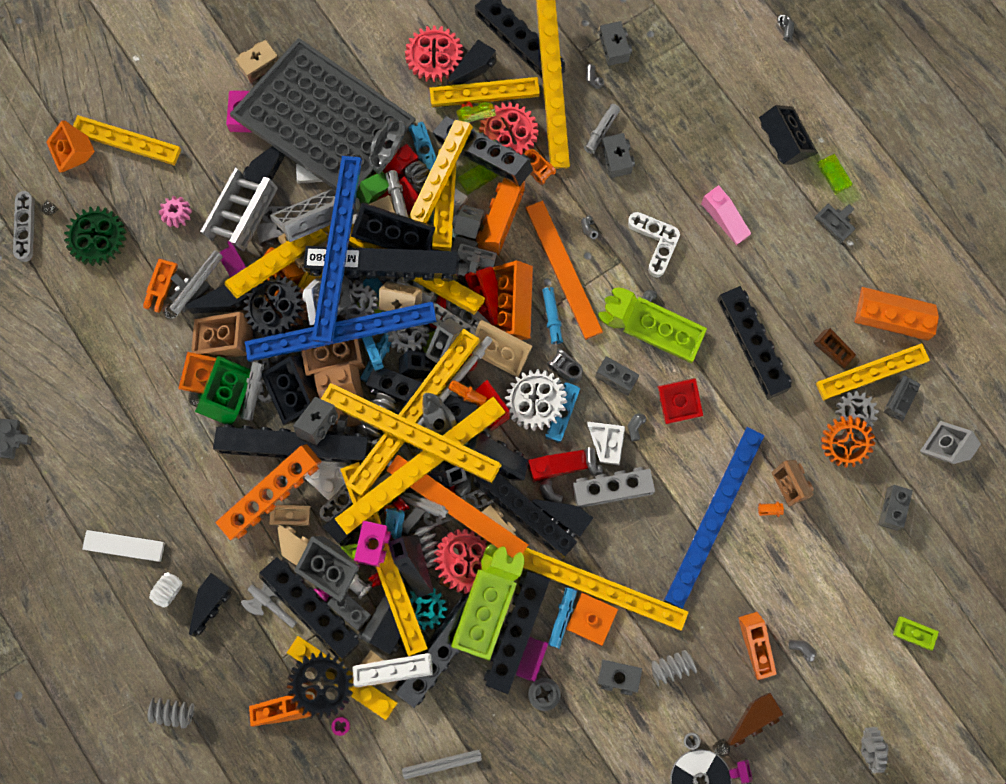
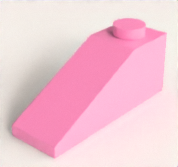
[701,185,751,245]

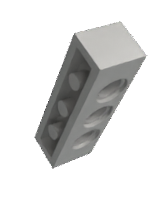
[572,467,655,508]

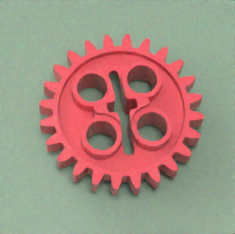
[405,25,464,83]
[479,102,538,155]
[434,529,487,594]

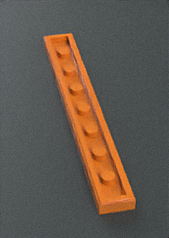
[526,201,603,340]
[386,455,528,558]

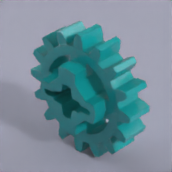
[409,588,447,631]

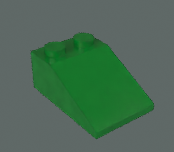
[195,356,251,425]

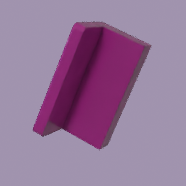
[219,241,246,278]
[516,637,548,682]

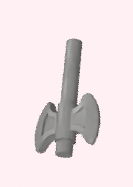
[241,582,297,629]

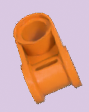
[524,149,556,185]

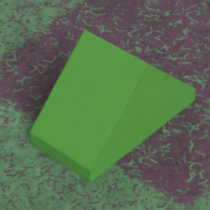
[356,172,389,204]

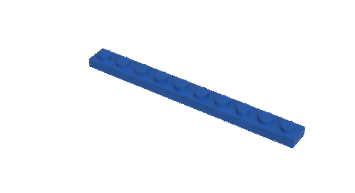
[312,156,362,344]
[245,302,437,362]
[664,427,765,609]

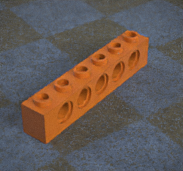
[215,444,322,540]

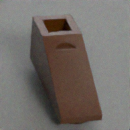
[727,693,784,747]

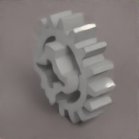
[340,283,379,320]
[388,325,429,353]
[835,391,879,434]
[861,727,889,773]

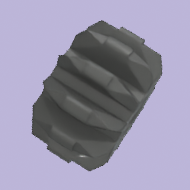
[404,161,430,194]

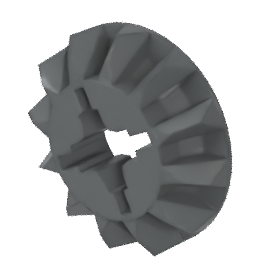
[528,678,561,711]

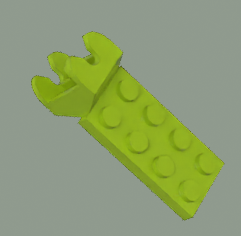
[598,287,707,363]
[451,544,524,660]

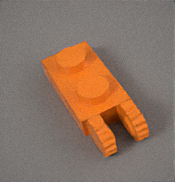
[143,258,178,313]

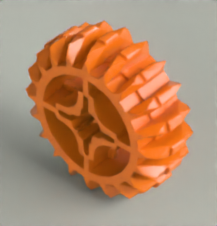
[821,415,875,468]

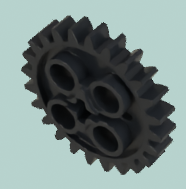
[243,275,305,336]
[286,652,354,720]

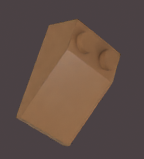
[191,312,253,357]
[302,338,366,376]
[314,364,364,428]
[771,460,814,507]

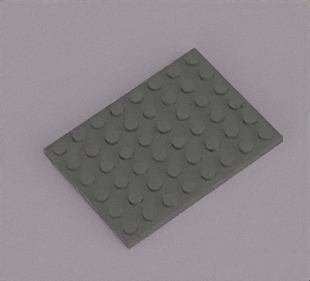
[230,38,416,191]

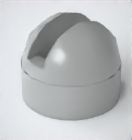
[684,732,701,750]

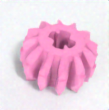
[159,196,192,228]

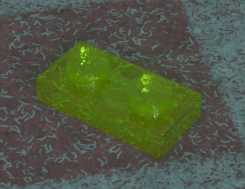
[456,102,496,122]
[817,153,853,195]
[458,165,499,195]

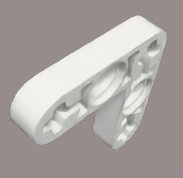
[628,212,680,278]

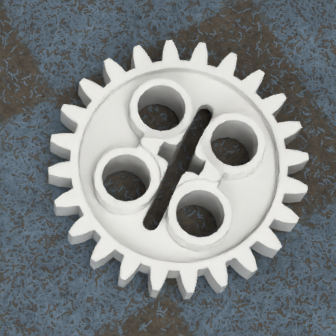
[505,369,567,431]

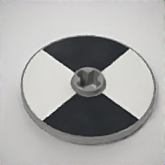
[670,749,732,784]

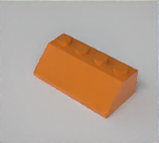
[476,178,525,256]
[493,260,533,340]
[854,287,939,341]

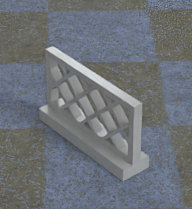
[270,188,357,242]

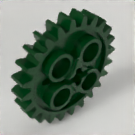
[64,206,127,266]

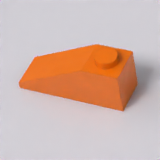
[738,612,777,680]
[249,694,313,727]

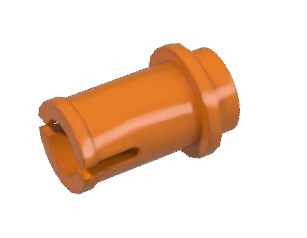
[758,501,784,517]

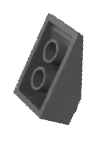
[294,536,360,602]

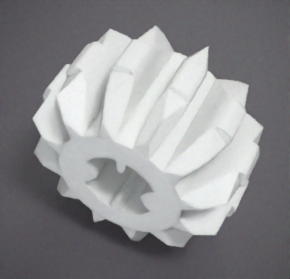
[150,573,182,607]

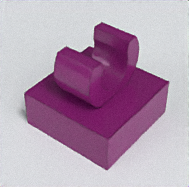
[729,759,753,783]

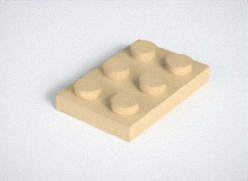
[474,320,532,377]

